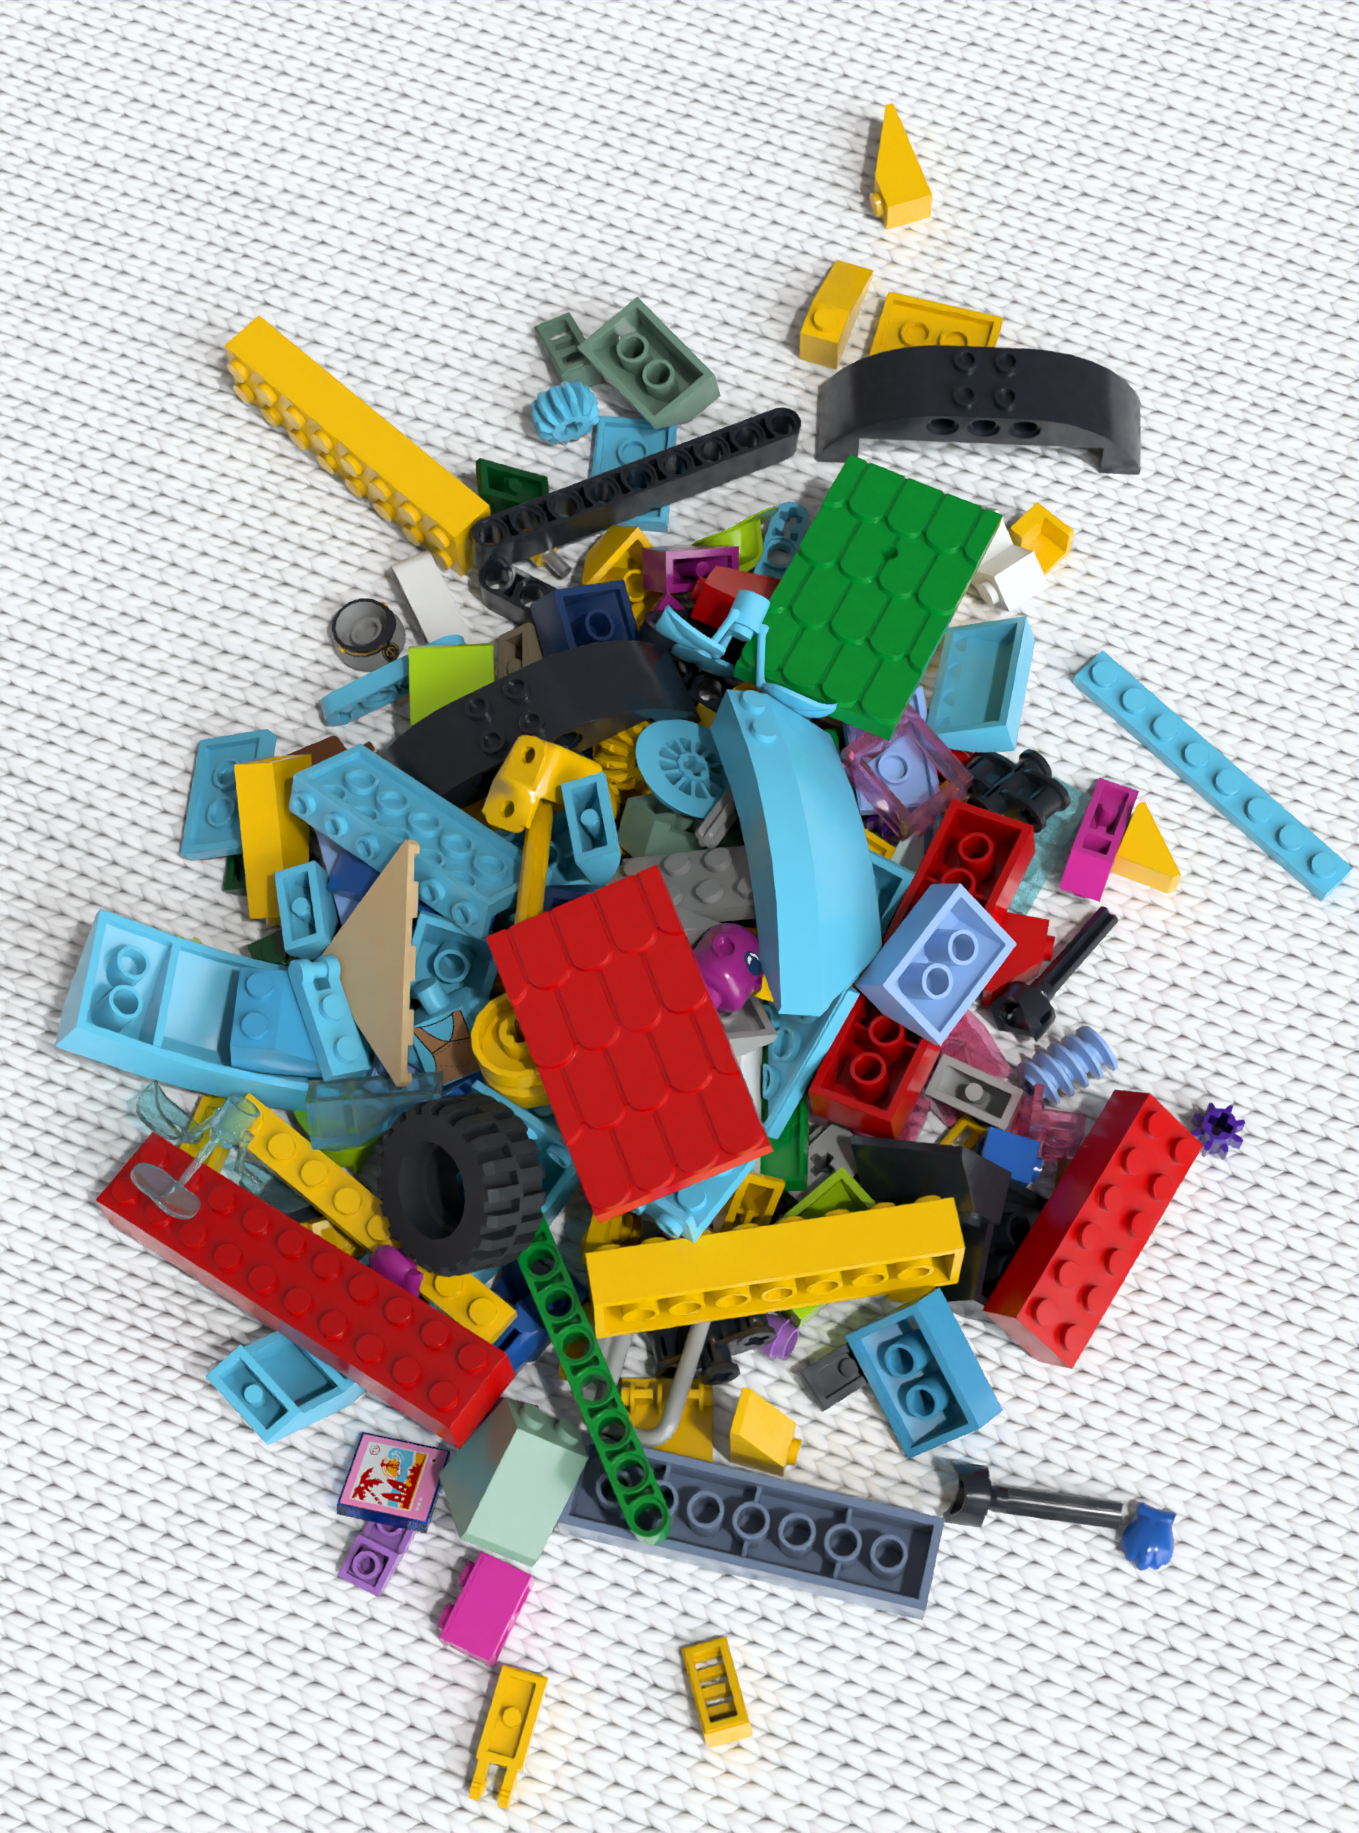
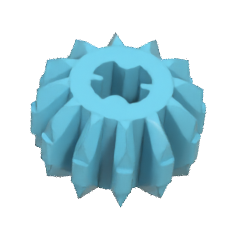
[530,381,600,445]

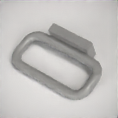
[582,1321,711,1448]

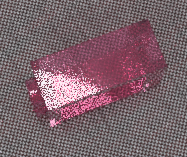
[839,704,974,842]

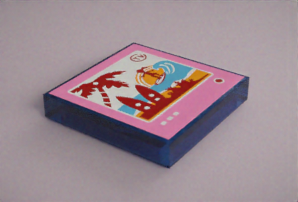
[337,1432,451,1534]

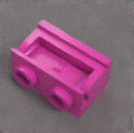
[437,1551,535,1669]

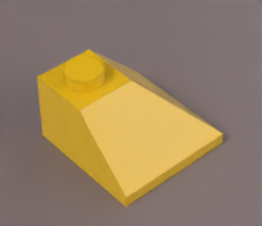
[582,525,678,631]

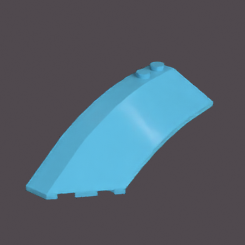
[710,689,882,1016]

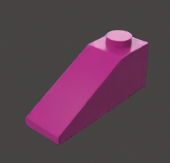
[1059,778,1139,902]

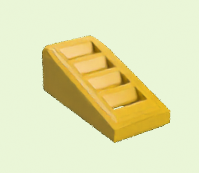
[681,1636,753,1748]

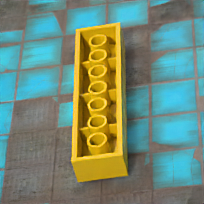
[224,315,495,577]
[585,1196,965,1339]

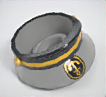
[332,598,406,671]

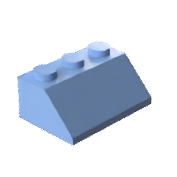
[854,883,1017,1046]

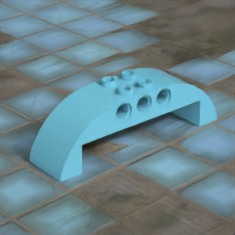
[274,772,621,961]

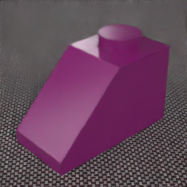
[642,545,739,594]

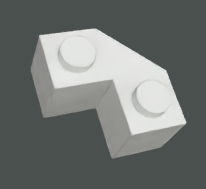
[971,504,1049,612]

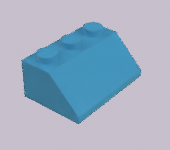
[845,1287,1003,1459]

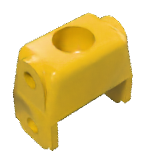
[482,735,603,833]

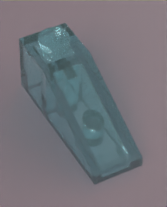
[1008,777,1093,915]
[305,1071,444,1152]

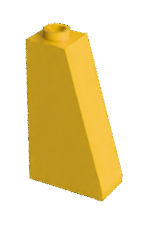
[234,754,312,925]

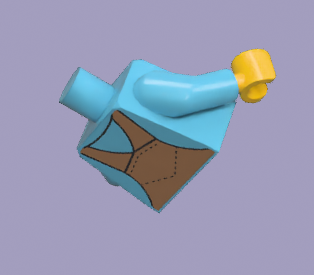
[408,977,491,1090]

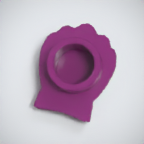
[369,1244,424,1298]

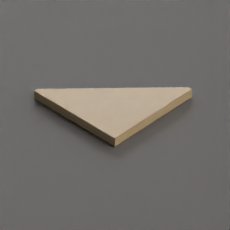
[321,840,420,1087]

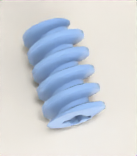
[1017,1025,1118,1114]

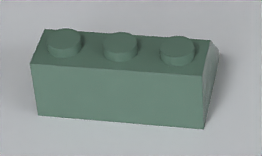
[577,297,721,429]

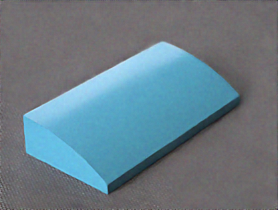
[924,616,1035,752]

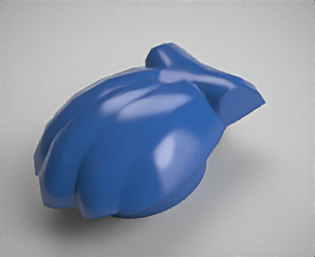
[1120,1502,1177,1571]

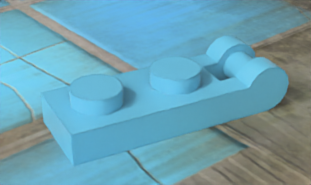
[288,954,370,1082]

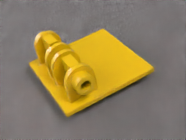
[621,1378,713,1463]

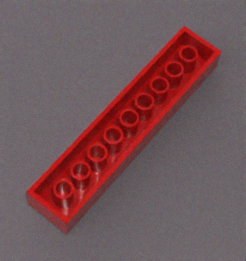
[96,1132,516,1450]

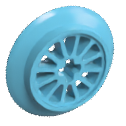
[635,719,730,819]

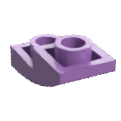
[337,1510,422,1597]

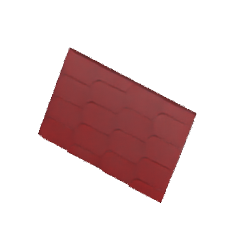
[486,864,774,1223]

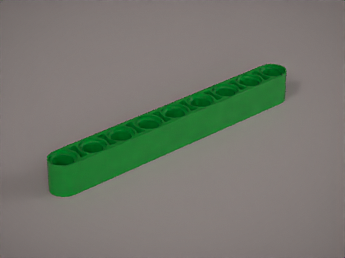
[517,1209,672,1545]

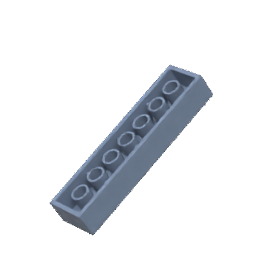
[558,1432,945,1620]

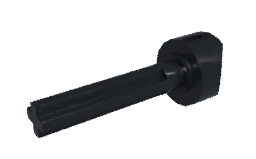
[988,906,1118,1042]
[943,1461,1123,1529]

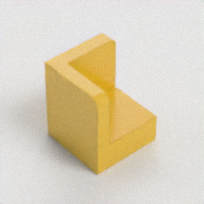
[1009,502,1074,576]

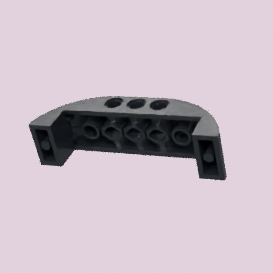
[818,345,1141,475]
[381,640,702,809]

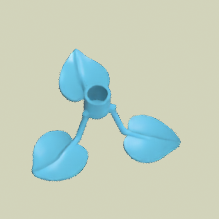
[655,589,838,718]

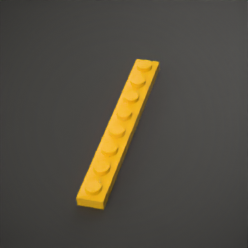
[219,1093,517,1345]

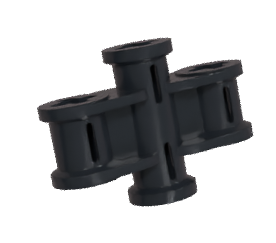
[949,749,1070,833]
[644,1313,777,1386]

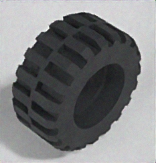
[376,1093,546,1277]

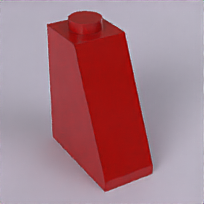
[690,565,781,643]

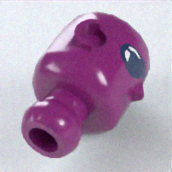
[693,923,765,1013]

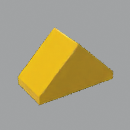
[1111,802,1181,894]
[713,1171,785,1234]

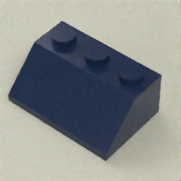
[530,580,641,658]

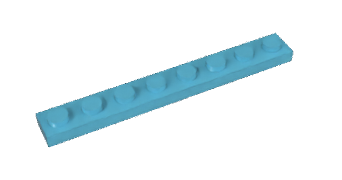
[1073,650,1353,902]

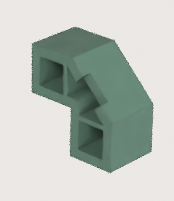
[617,793,743,858]

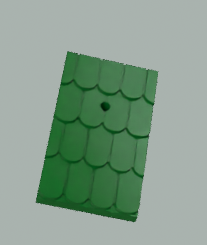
[733,454,1003,741]

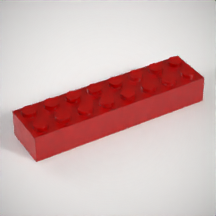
[808,799,1035,1140]

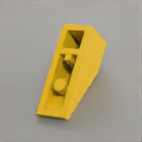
[870,103,933,230]
[799,260,874,370]
[730,1387,802,1477]

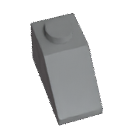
[924,1053,1029,1133]

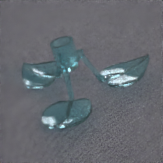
[130,1080,310,1219]

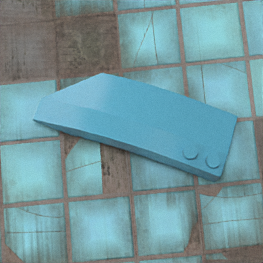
[55,909,403,1121]

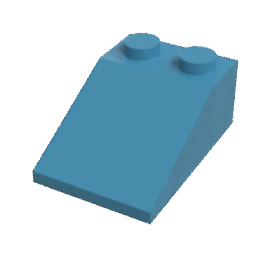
[230,967,370,1081]

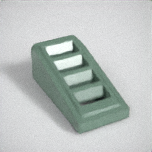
[534,312,602,388]

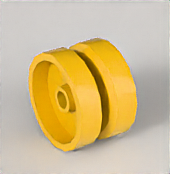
[471,993,550,1109]

